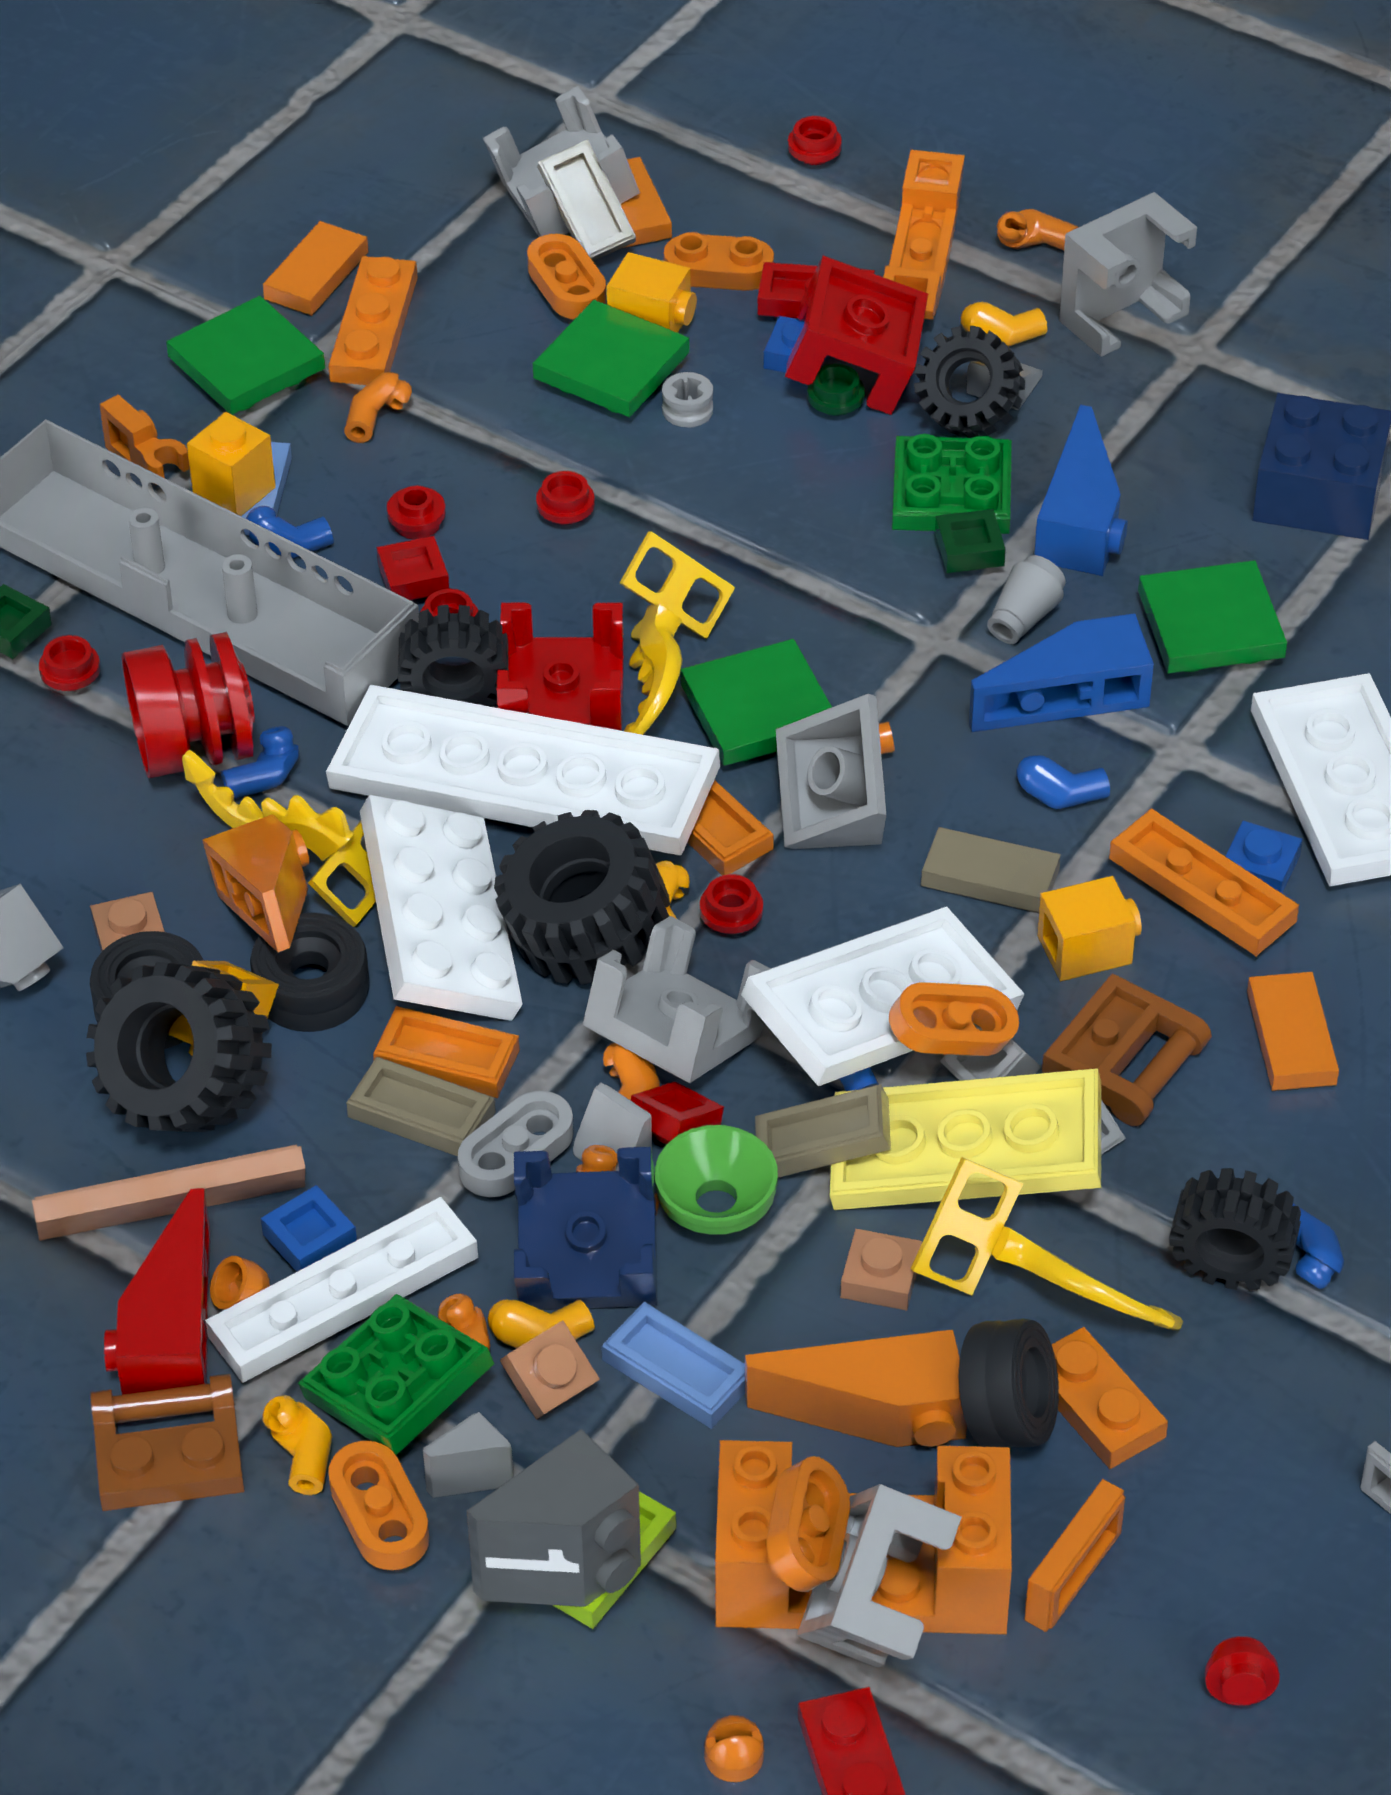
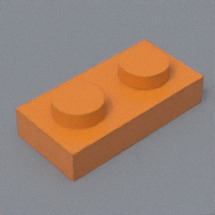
[1052,1327,1168,1469]

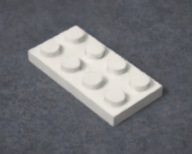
[1251,673,1391,887]
[360,794,522,1021]
[741,906,1024,1086]

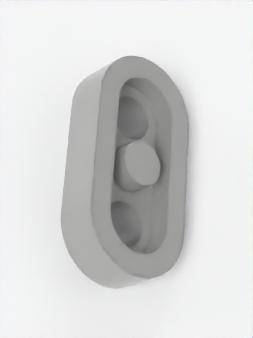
[458,1091,573,1197]

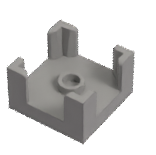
[483,86,640,237]
[1059,192,1197,357]
[583,916,770,1083]
[796,1484,962,1668]

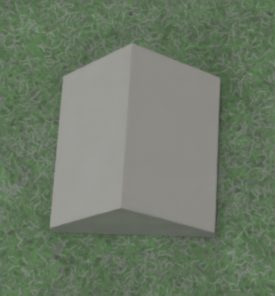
[776,694,886,849]

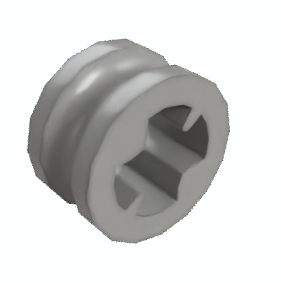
[662,372,713,427]

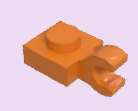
[99,394,190,485]

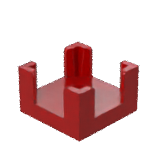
[785,255,929,415]
[497,603,624,731]

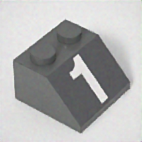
[467,1429,641,1607]

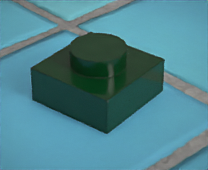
[935,509,1006,573]
[0,584,52,659]

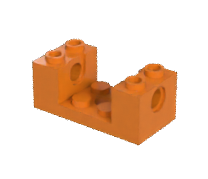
[715,1440,1012,1635]

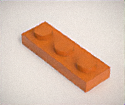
[329,256,418,385]
[1109,808,1299,956]

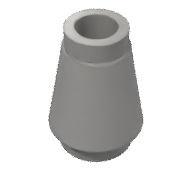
[987,555,1066,644]

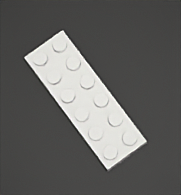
[326,685,720,855]

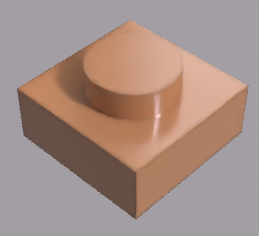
[90,892,165,952]
[840,1229,922,1311]
[499,1320,600,1420]

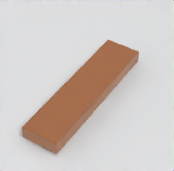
[32,1145,306,1241]

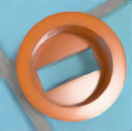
[210,1256,270,1310]
[704,1715,764,1782]

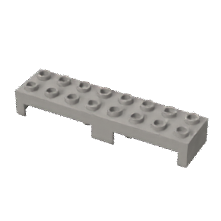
[0,419,419,726]

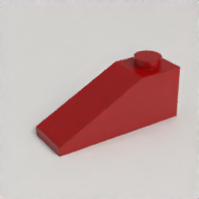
[104,1188,210,1395]

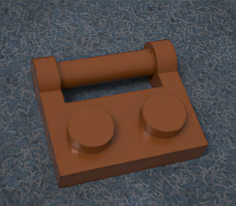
[1042,973,1212,1126]
[90,1373,244,1511]

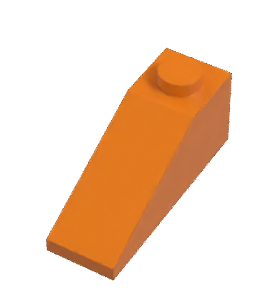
[202,814,309,952]
[745,1330,967,1447]

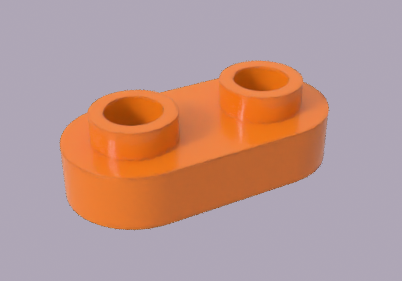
[664,232,774,291]
[527,234,606,320]
[889,982,1019,1056]
[329,1441,429,1570]
[766,1456,850,1592]

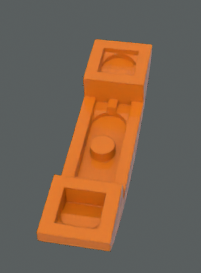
[883,150,965,320]

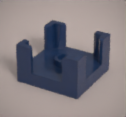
[514,1147,657,1310]

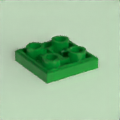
[166,295,325,415]
[533,300,690,417]
[892,434,1012,534]
[1138,560,1287,674]
[680,639,832,766]
[298,1294,494,1455]

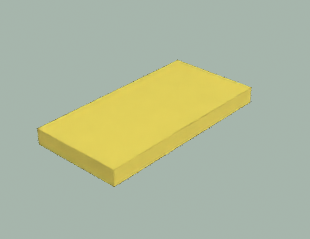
[830,1068,1101,1210]

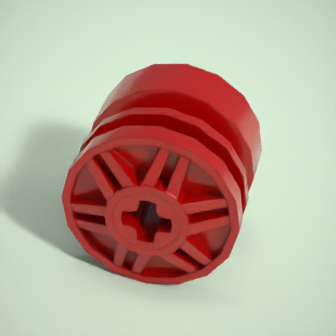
[121,632,255,778]

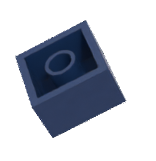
[1252,392,1391,540]

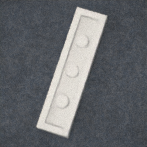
[205,1197,478,1383]

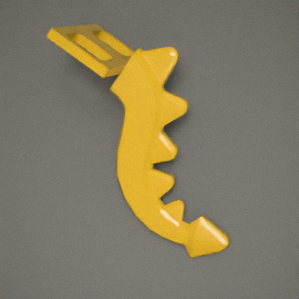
[619,531,735,735]
[182,750,376,927]
[910,1157,1183,1330]

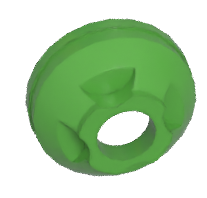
[655,1125,778,1235]

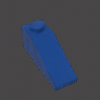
[1034,405,1128,576]
[969,613,1154,732]

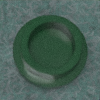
[807,363,865,416]

